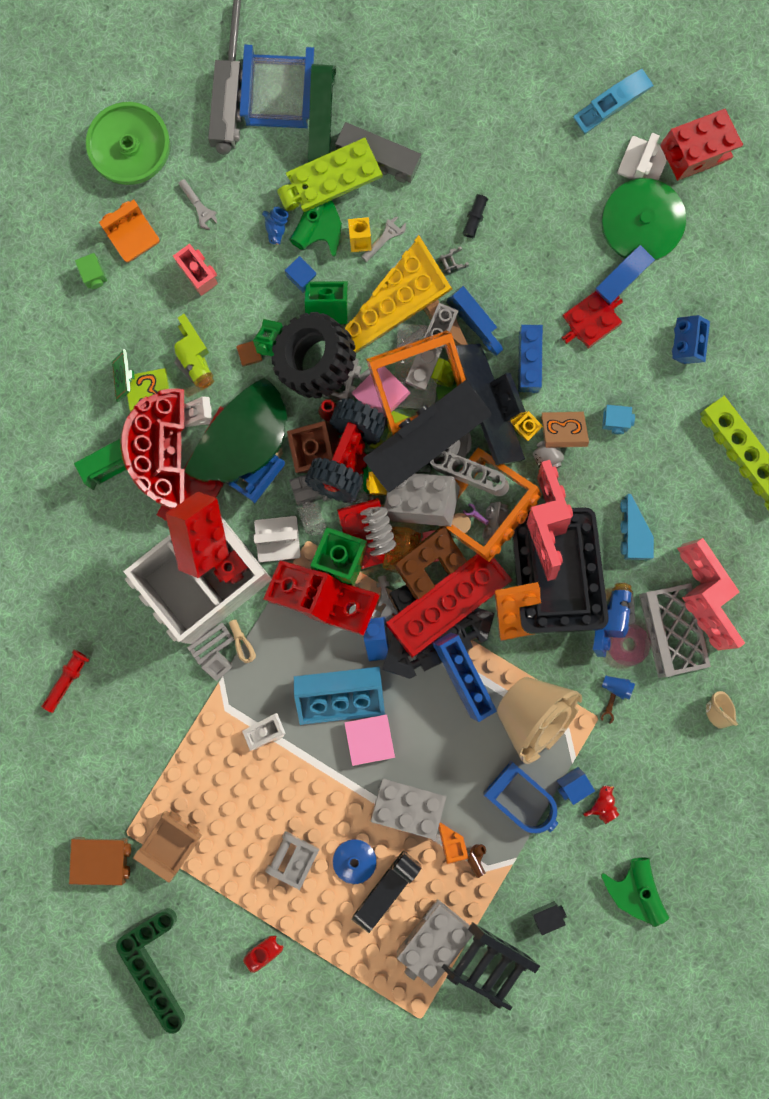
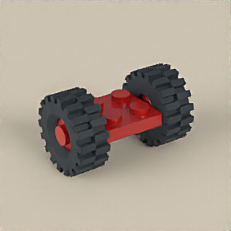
[305,399,387,503]

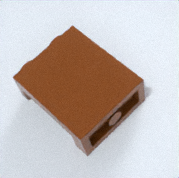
[69,837,131,885]

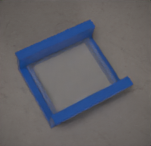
[240,44,315,128]

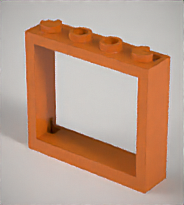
[366,330,466,435]
[439,447,542,562]

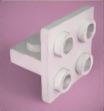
[617,133,667,180]
[254,516,301,562]

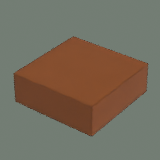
[236,341,263,367]

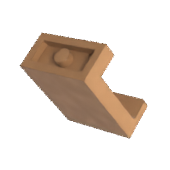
[133,810,202,883]

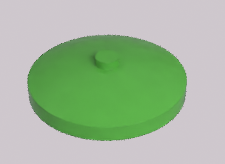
[86,102,170,185]

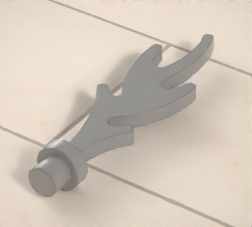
[376,575,399,646]

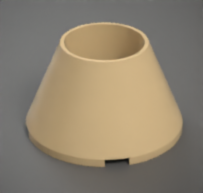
[497,677,582,764]

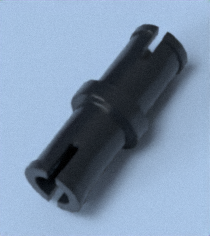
[462,194,488,239]

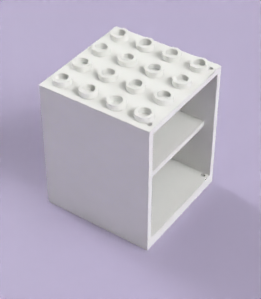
[123,516,272,644]

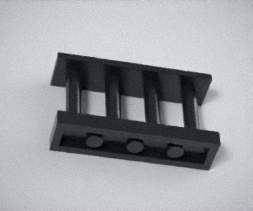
[442,922,540,1011]

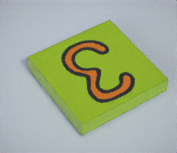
[127,368,169,412]

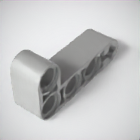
[430,440,509,496]

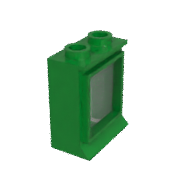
[74,439,127,490]

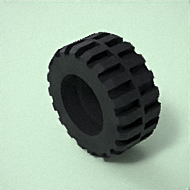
[271,312,356,399]

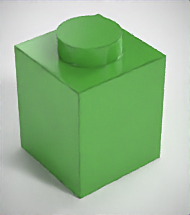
[75,253,107,289]

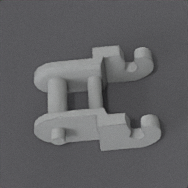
[438,246,469,274]

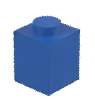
[557,767,595,805]

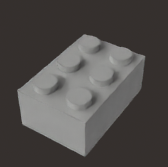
[384,474,460,527]
[370,778,447,840]

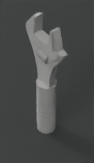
[178,179,217,230]
[361,217,406,263]

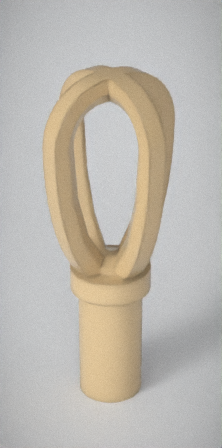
[229,620,256,663]

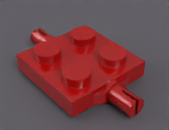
[561,291,623,349]

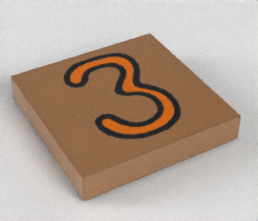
[541,412,589,448]

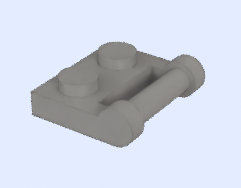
[265,831,320,890]

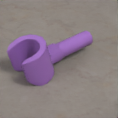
[463,503,489,525]

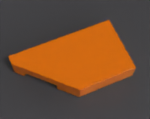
[438,823,468,864]

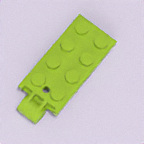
[277,138,383,212]

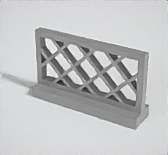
[639,583,711,678]

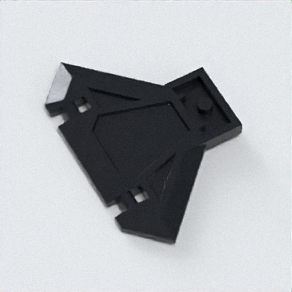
[382,574,495,679]

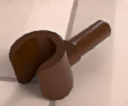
[600,693,616,724]

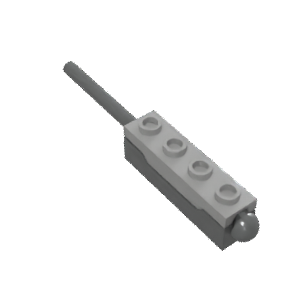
[208,0,243,155]

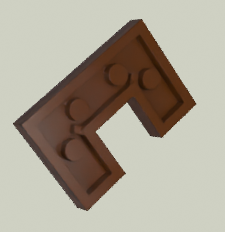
[393,526,467,599]

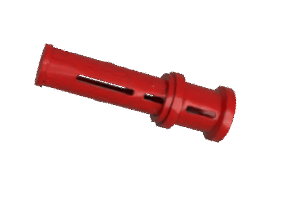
[41,649,90,713]

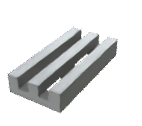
[187,623,235,665]

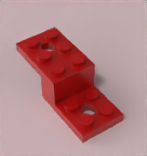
[263,560,380,636]

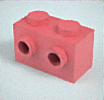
[173,243,218,296]

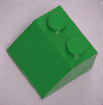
[304,281,348,325]
[310,527,367,586]

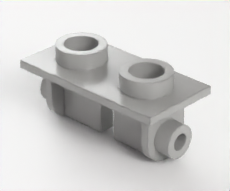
[482,502,509,545]

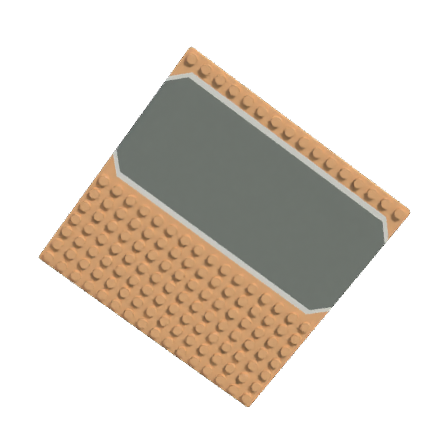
[127,541,598,1018]

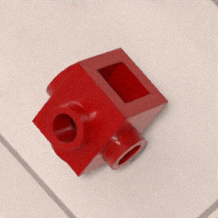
[213,550,249,585]

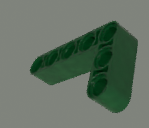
[308,64,336,162]
[116,908,185,1034]

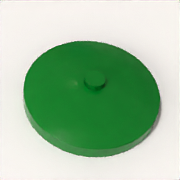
[601,178,686,261]

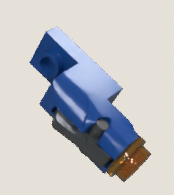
[593,583,635,657]

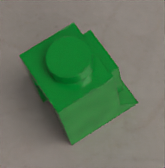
[253,319,283,356]

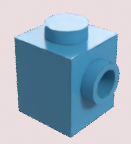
[602,405,635,435]

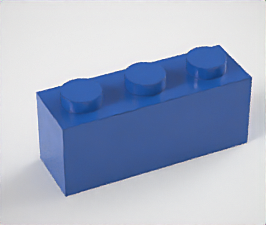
[518,324,543,393]

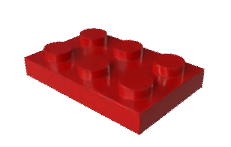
[337,498,394,569]

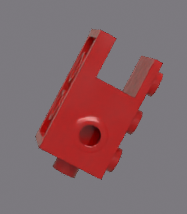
[660,108,743,181]

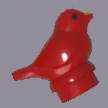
[583,785,620,824]

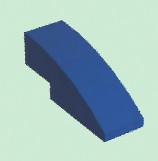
[595,245,655,304]

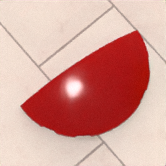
[120,389,184,509]

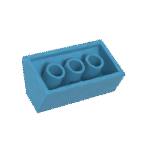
[294,667,385,725]

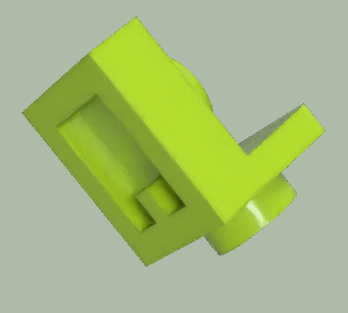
[431,358,455,388]

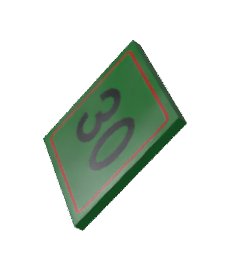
[112,350,135,402]

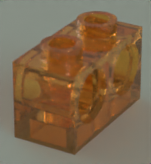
[382,526,421,574]

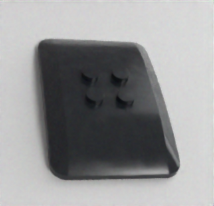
[512,507,609,634]

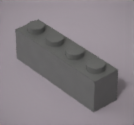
[335,122,421,183]

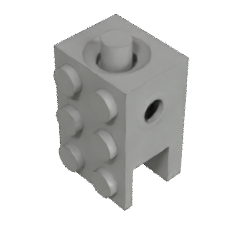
[397,899,473,987]

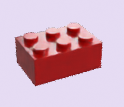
[165,492,229,578]

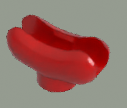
[243,935,284,973]

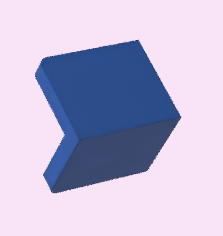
[285,256,316,293]

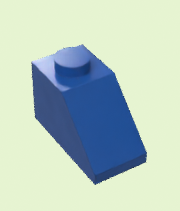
[364,616,389,661]

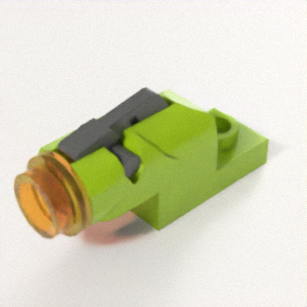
[174,314,215,390]

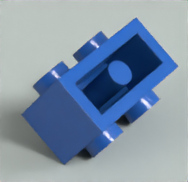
[672,315,710,364]

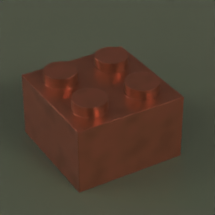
[287,421,339,473]

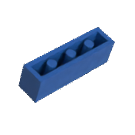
[432,632,497,722]

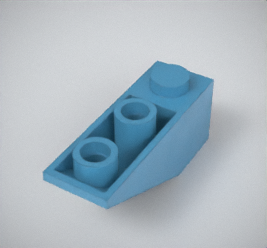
[620,494,654,560]

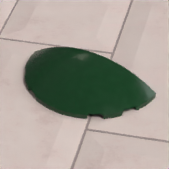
[184,378,288,483]

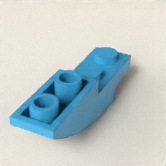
[573,69,654,135]

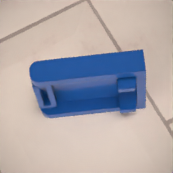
[227,455,285,503]

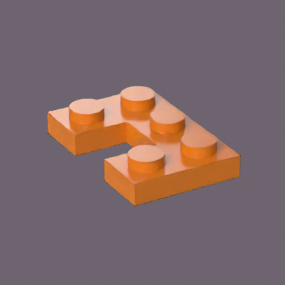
[495,582,541,641]

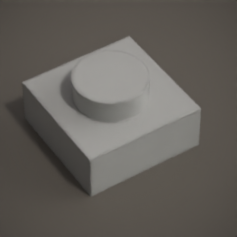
[201,650,232,681]

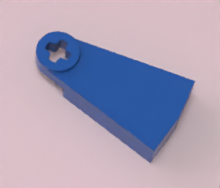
[446,286,503,356]

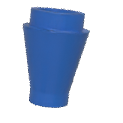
[602,675,635,700]

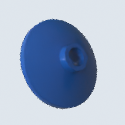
[333,839,376,884]

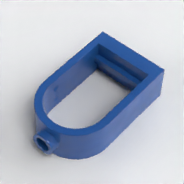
[483,761,558,833]

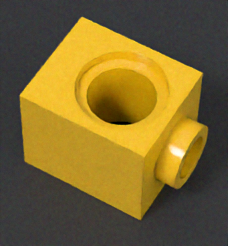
[348,217,372,252]

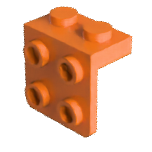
[99,199,160,263]

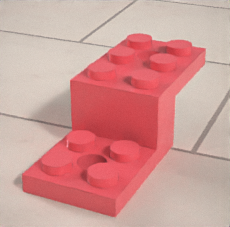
[527,460,573,581]
[677,538,745,651]

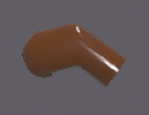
[468,844,486,878]

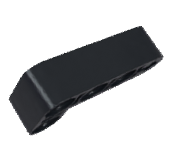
[351,850,422,933]

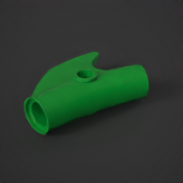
[289,200,342,257]
[601,857,670,927]

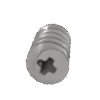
[360,507,396,556]

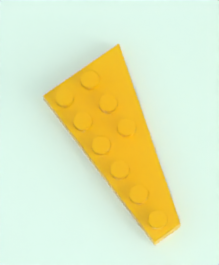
[345,235,453,353]

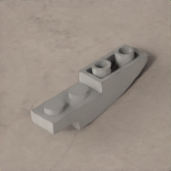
[405,303,458,391]

